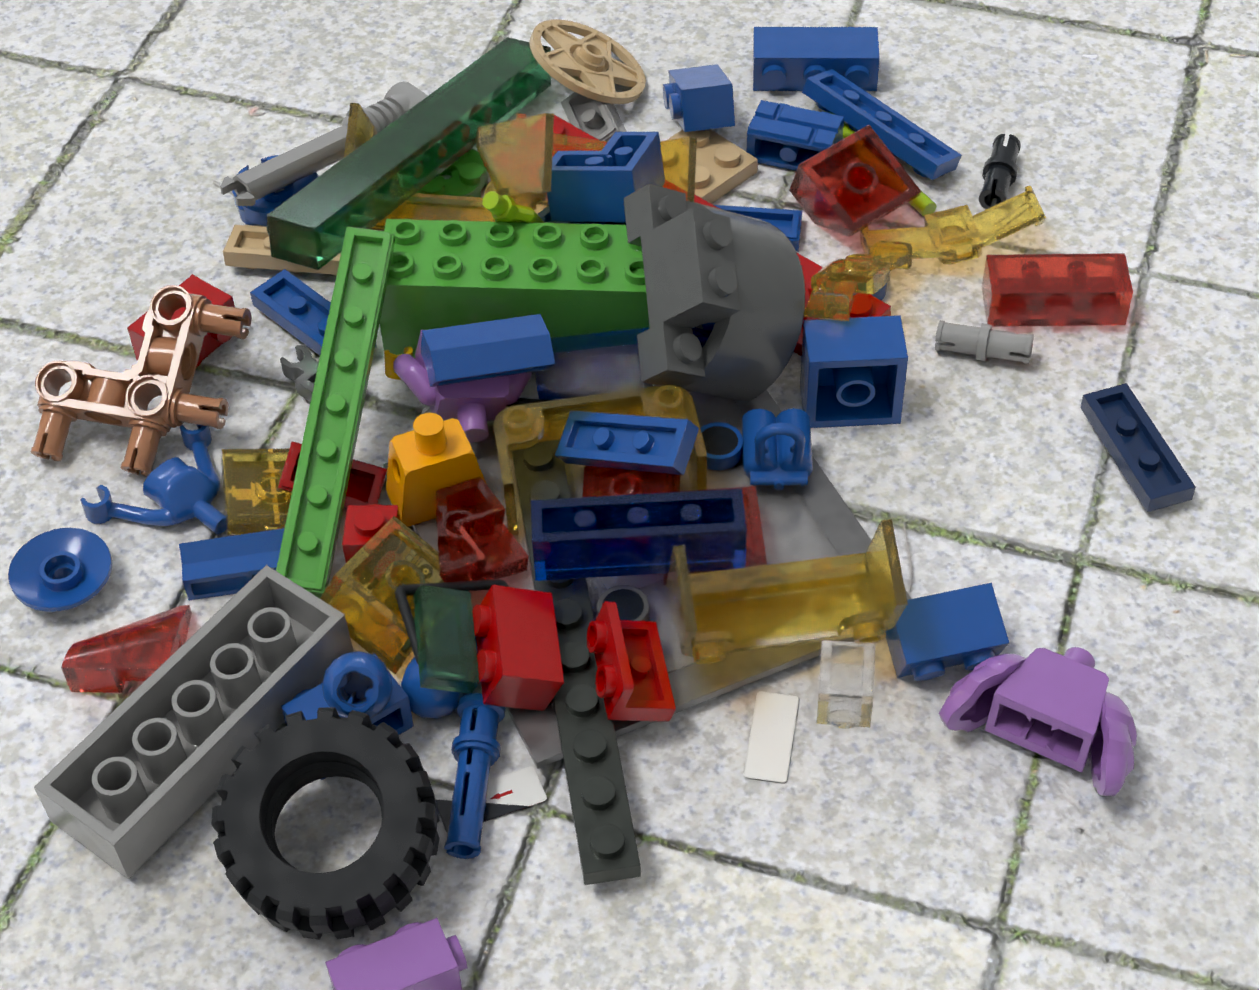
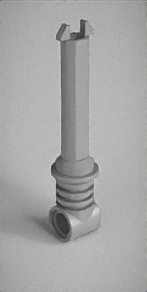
[220,81,441,206]

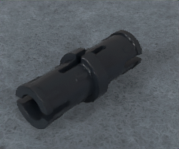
[979,134,1021,211]

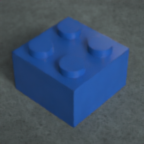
[800,315,908,428]

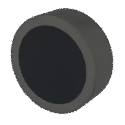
[597,585,650,621]

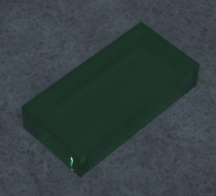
[413,585,480,694]

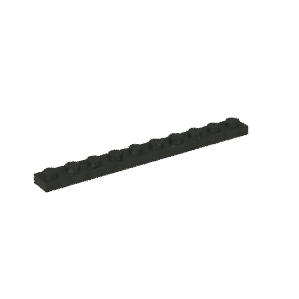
[511,439,641,885]

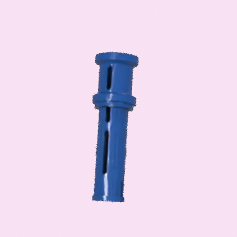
[444,693,506,859]

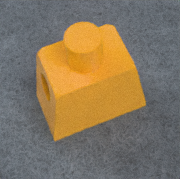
[386,413,492,529]

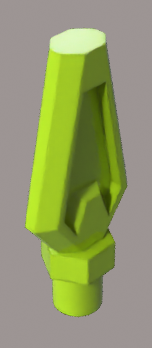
[482,191,544,223]

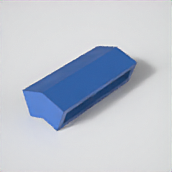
[421,314,556,387]
[179,528,285,601]

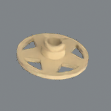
[529,19,646,104]

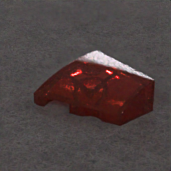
[435,476,529,582]
[61,605,192,693]

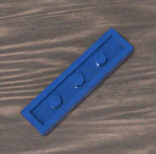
[802,69,962,180]

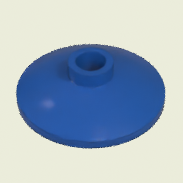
[8,528,112,612]

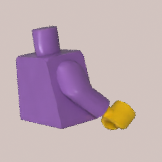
[384,330,532,443]

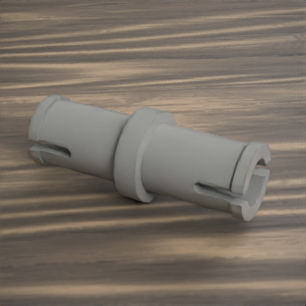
[935,320,1034,364]

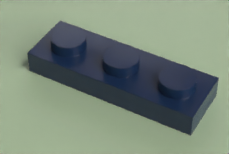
[1080,383,1196,512]

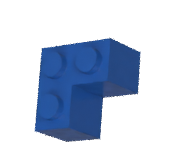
[543,132,665,225]

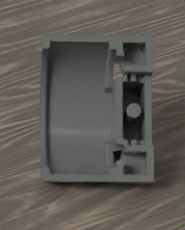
[624,184,805,402]

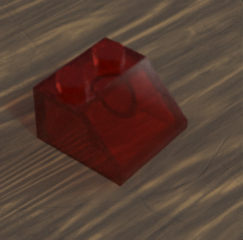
[789,125,922,237]

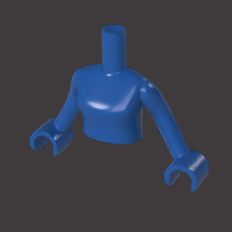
[80,424,229,534]

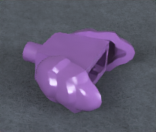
[939,647,1137,796]

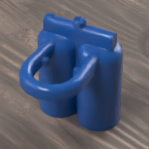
[742,408,813,490]

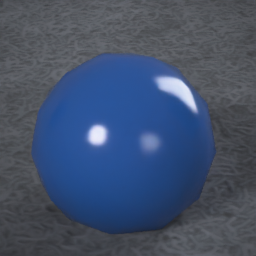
[322,651,393,719]
[401,652,466,719]

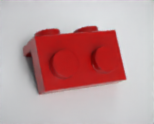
[587,601,676,722]

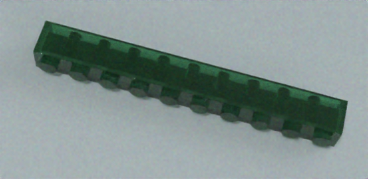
[267,37,551,270]

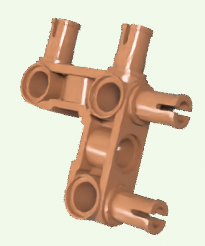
[30,285,252,476]

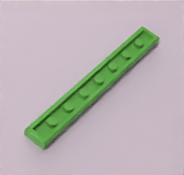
[276,227,396,599]

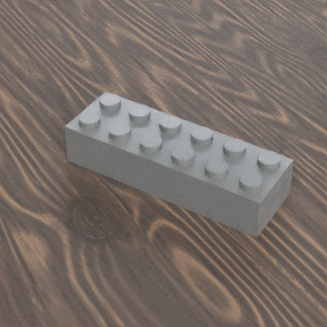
[34,565,354,879]

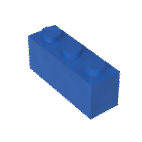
[753,27,880,91]

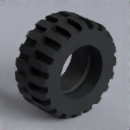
[211,707,440,940]

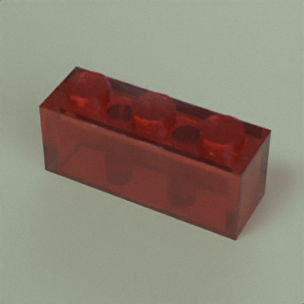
[982,253,1133,327]

